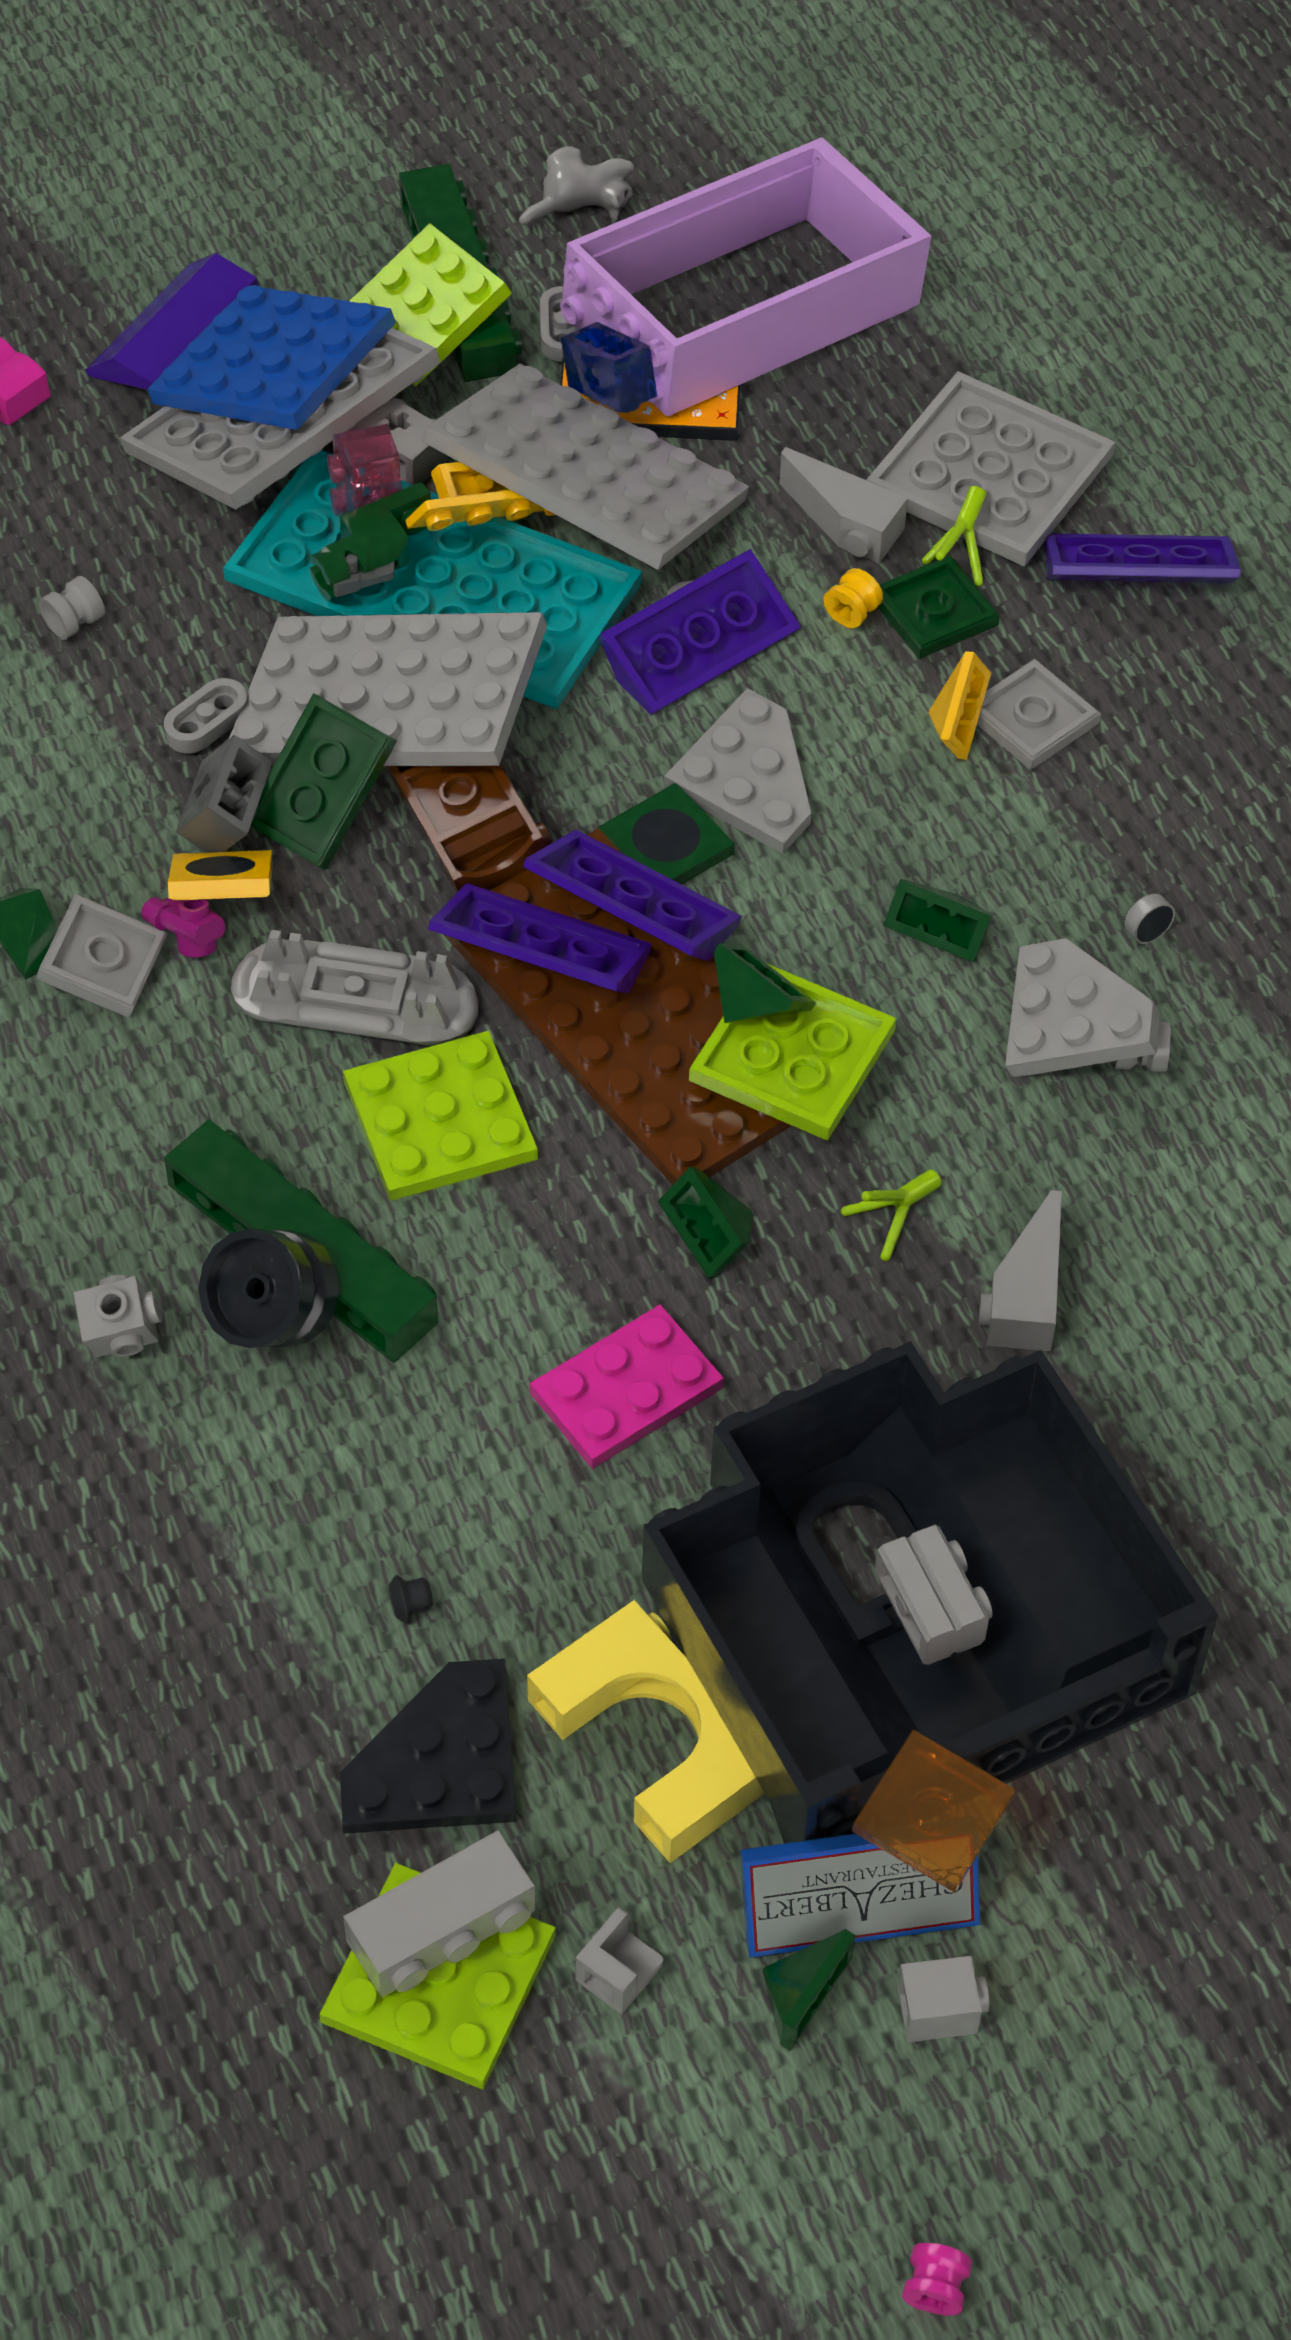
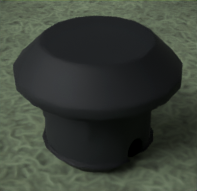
[389,1575,433,1624]

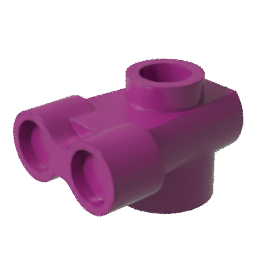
[141,896,225,958]

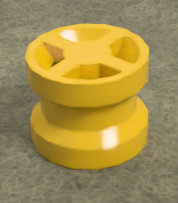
[823,568,883,628]

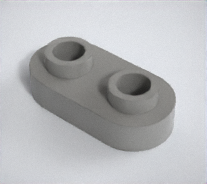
[540,286,585,362]
[164,678,248,753]

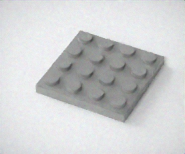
[867,371,1115,567]

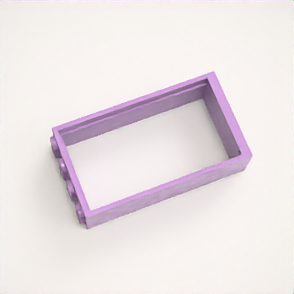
[560,137,932,417]

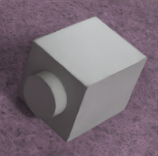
[897,1956,989,2042]

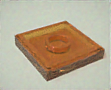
[852,1730,1016,1893]

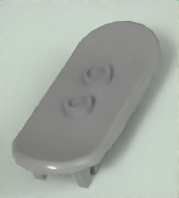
[231,930,479,1046]

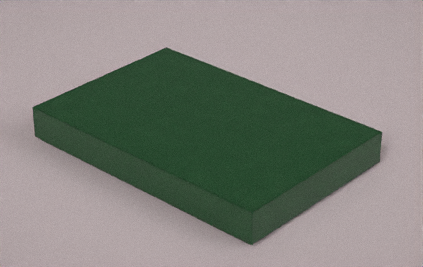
[250,693,397,869]

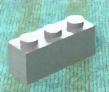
[343,1830,535,1998]

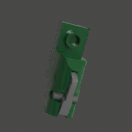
[308,482,431,602]

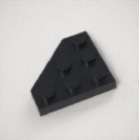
[340,1658,516,1834]

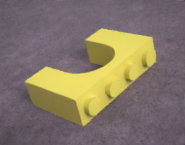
[527,1600,765,1863]

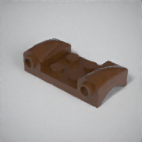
[384,764,553,893]

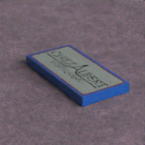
[740,1817,980,1958]

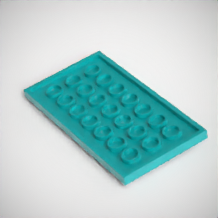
[223,450,642,709]

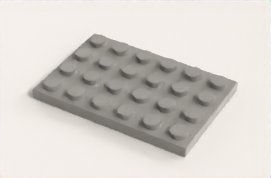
[120,296,440,510]
[423,364,750,570]
[229,612,547,766]

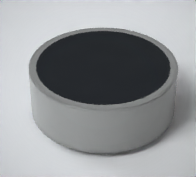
[1124,894,1175,944]

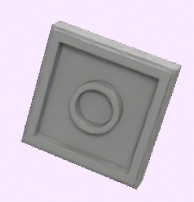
[977,659,1101,770]
[36,894,168,1017]

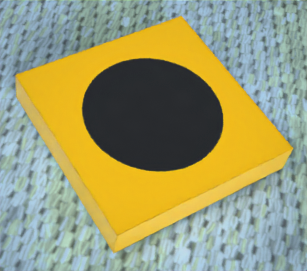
[168,850,273,900]

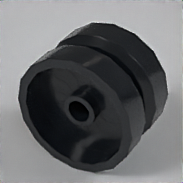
[198,1229,339,1348]

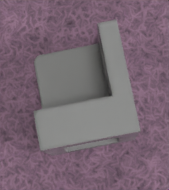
[576,1907,663,2014]

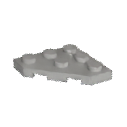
[664,688,811,854]
[1005,938,1160,1077]

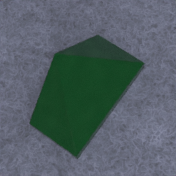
[883,879,993,962]
[0,887,58,980]
[714,943,817,1023]
[658,1166,753,1279]
[762,1929,856,2051]

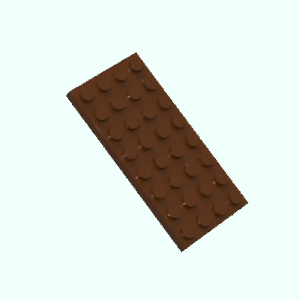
[444,828,792,1185]

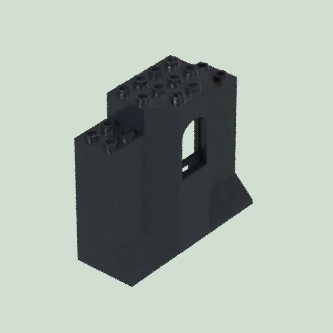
[642,1341,1218,1844]

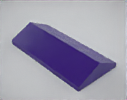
[85,253,259,389]
[1045,533,1241,583]
[599,549,801,715]
[523,830,742,961]
[428,883,652,994]

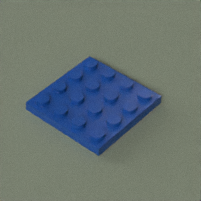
[147,285,395,430]

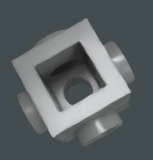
[73,1275,162,1357]

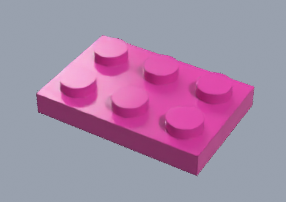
[529,1304,724,1469]

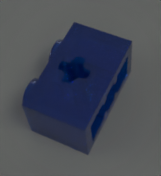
[561,322,657,413]

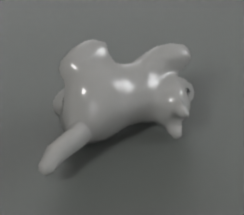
[519,146,634,225]

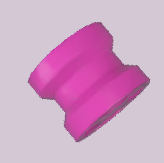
[902,2243,973,2316]

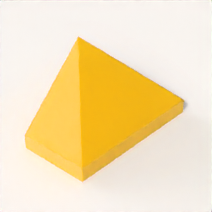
[929,651,991,760]

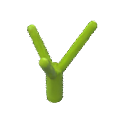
[922,486,987,586]
[841,1169,941,1262]

